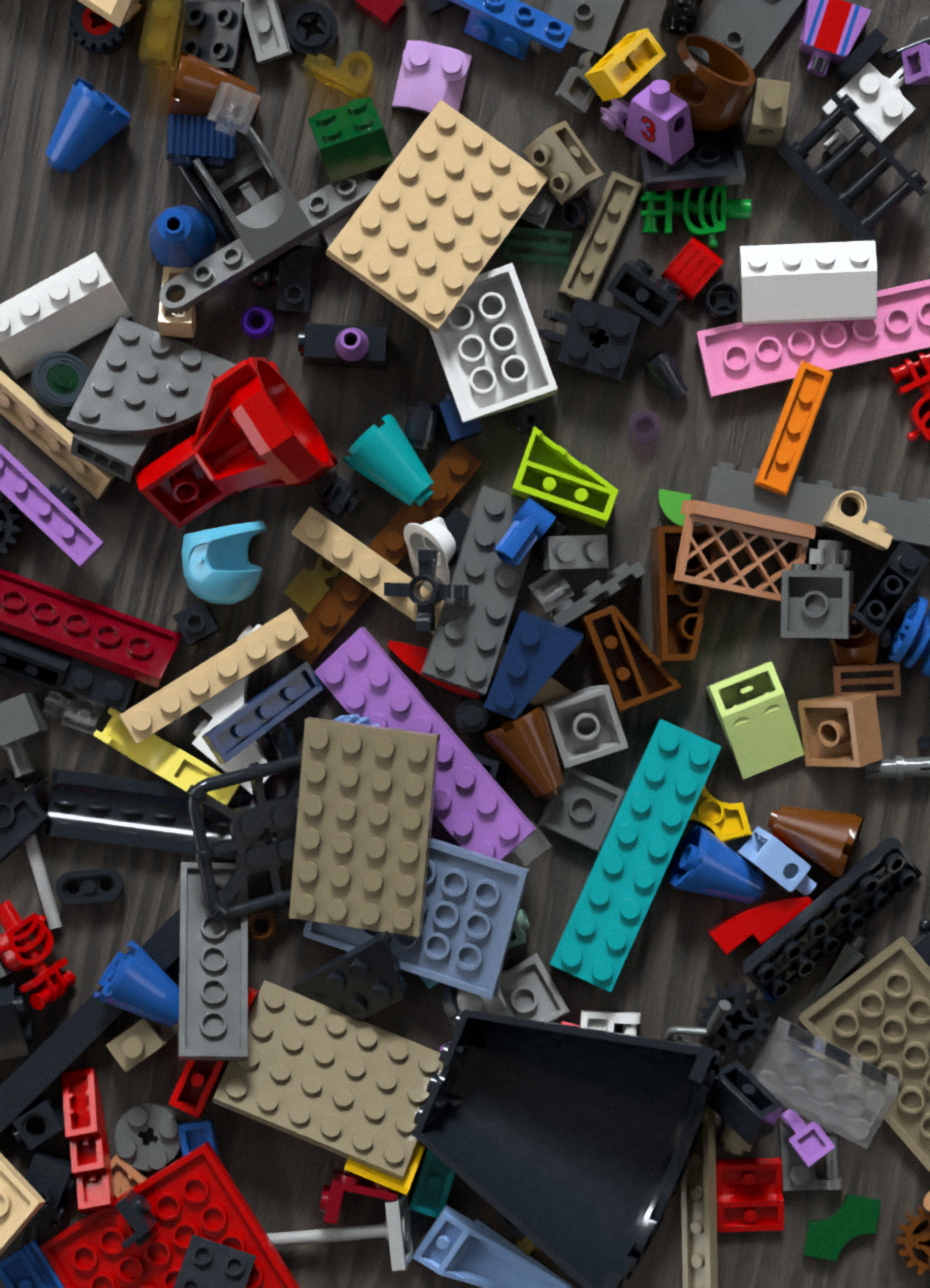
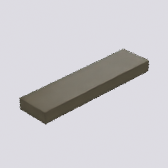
[558,171,643,301]

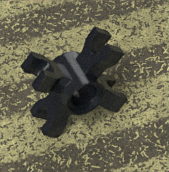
[384,549,469,632]

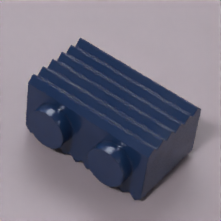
[165,113,236,169]

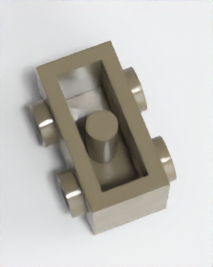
[523,121,604,205]

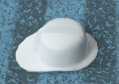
[403,517,456,592]

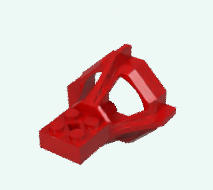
[135,357,338,529]

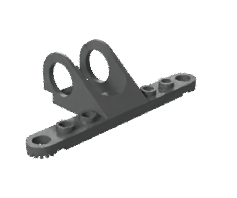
[159,126,391,314]

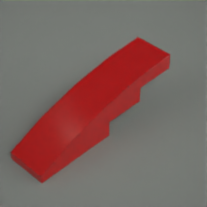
[61,1067,115,1213]

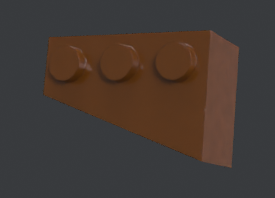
[577,605,681,712]

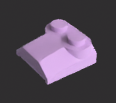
[392,40,472,114]

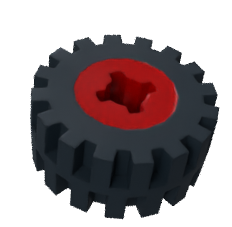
[69,0,131,55]

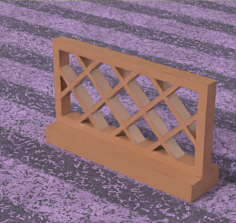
[674,500,817,602]

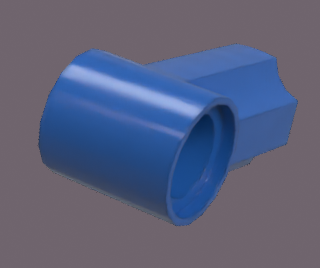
[493,497,556,568]

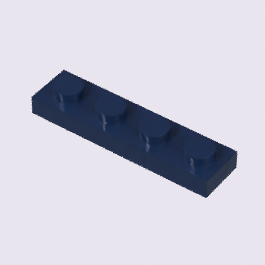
[202,661,325,764]

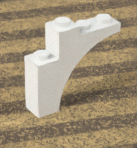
[192,624,272,795]

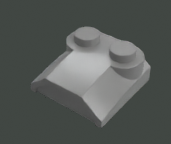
[544,684,629,768]

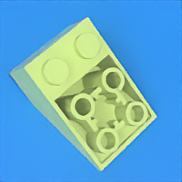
[706,662,805,779]

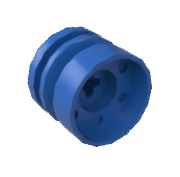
[889,596,930,678]

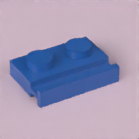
[0,1238,64,1288]

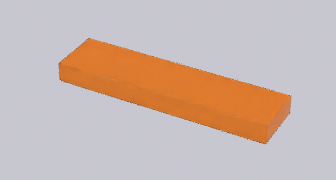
[754,361,833,497]

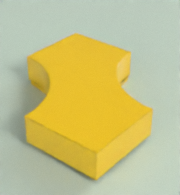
[689,785,752,843]

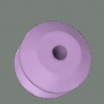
[600,97,630,132]

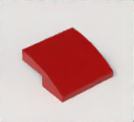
[716,1157,784,1233]

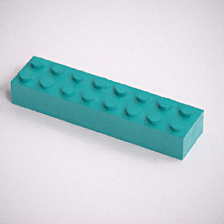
[549,719,722,992]

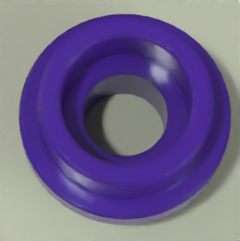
[241,306,274,339]

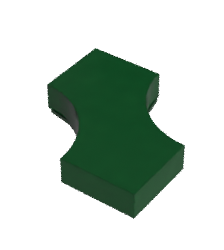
[802,1193,881,1261]

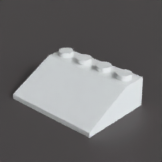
[429,263,558,423]

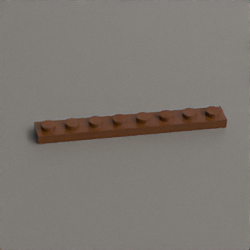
[291,442,483,666]

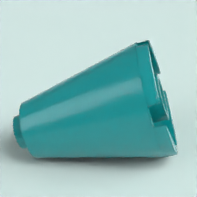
[343,414,434,506]

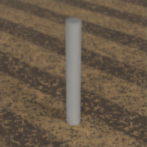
[24,833,62,930]

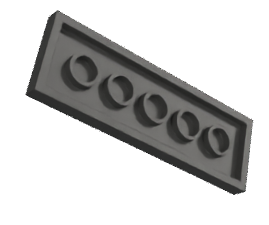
[420,486,533,696]
[178,862,248,1061]

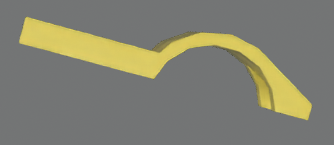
[93,707,240,812]

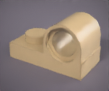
[158,267,196,338]
[822,490,893,551]

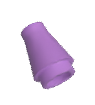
[335,328,369,361]

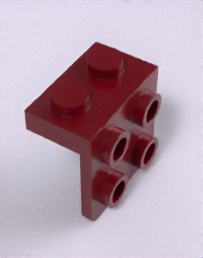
[319,1166,399,1224]

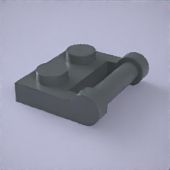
[778,1120,843,1191]

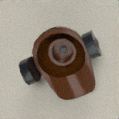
[817,604,892,666]

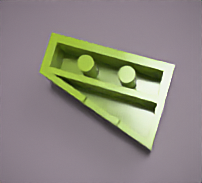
[510,426,618,528]

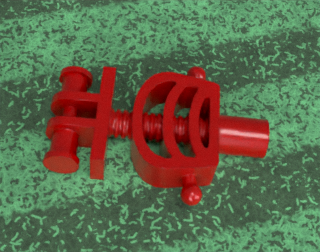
[888,351,930,442]
[0,899,76,1010]

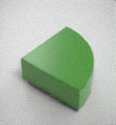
[658,489,692,526]

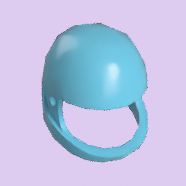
[182,521,267,605]

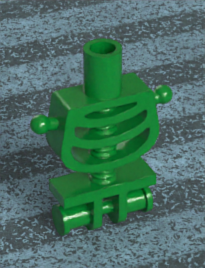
[641,181,751,249]

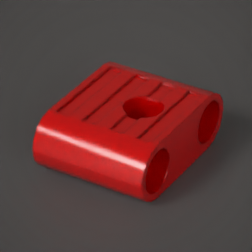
[660,236,725,302]

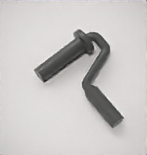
[663,1000,731,1064]

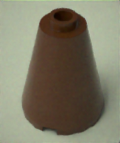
[167,51,261,120]
[483,703,564,800]
[767,805,865,878]

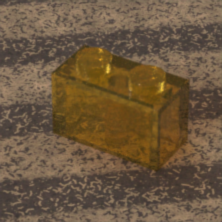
[138,0,186,71]

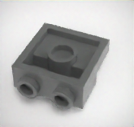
[781,564,853,639]

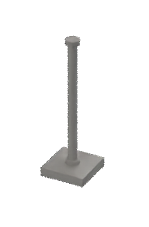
[267,1192,415,1271]

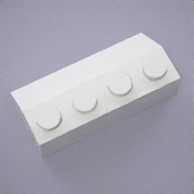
[739,241,877,325]
[0,252,132,380]

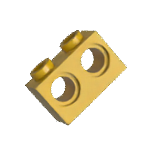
[584,28,666,102]

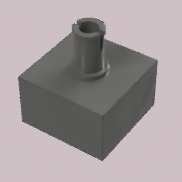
[0,693,50,778]

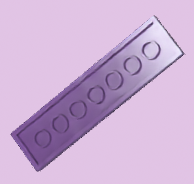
[314,627,537,861]

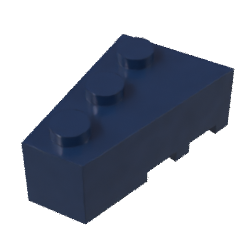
[484,610,584,719]

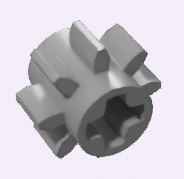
[809,540,851,571]

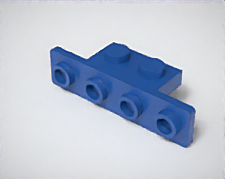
[449,0,574,60]

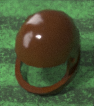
[669,34,756,132]

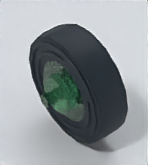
[31,352,90,412]

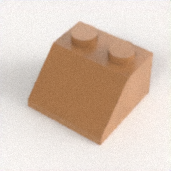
[798,693,883,767]

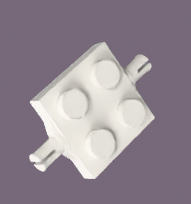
[820,62,916,157]

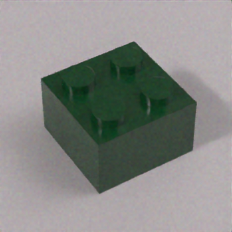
[308,96,394,183]

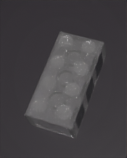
[749,1017,899,1149]

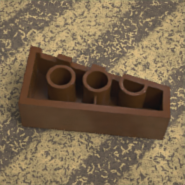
[650,526,722,662]

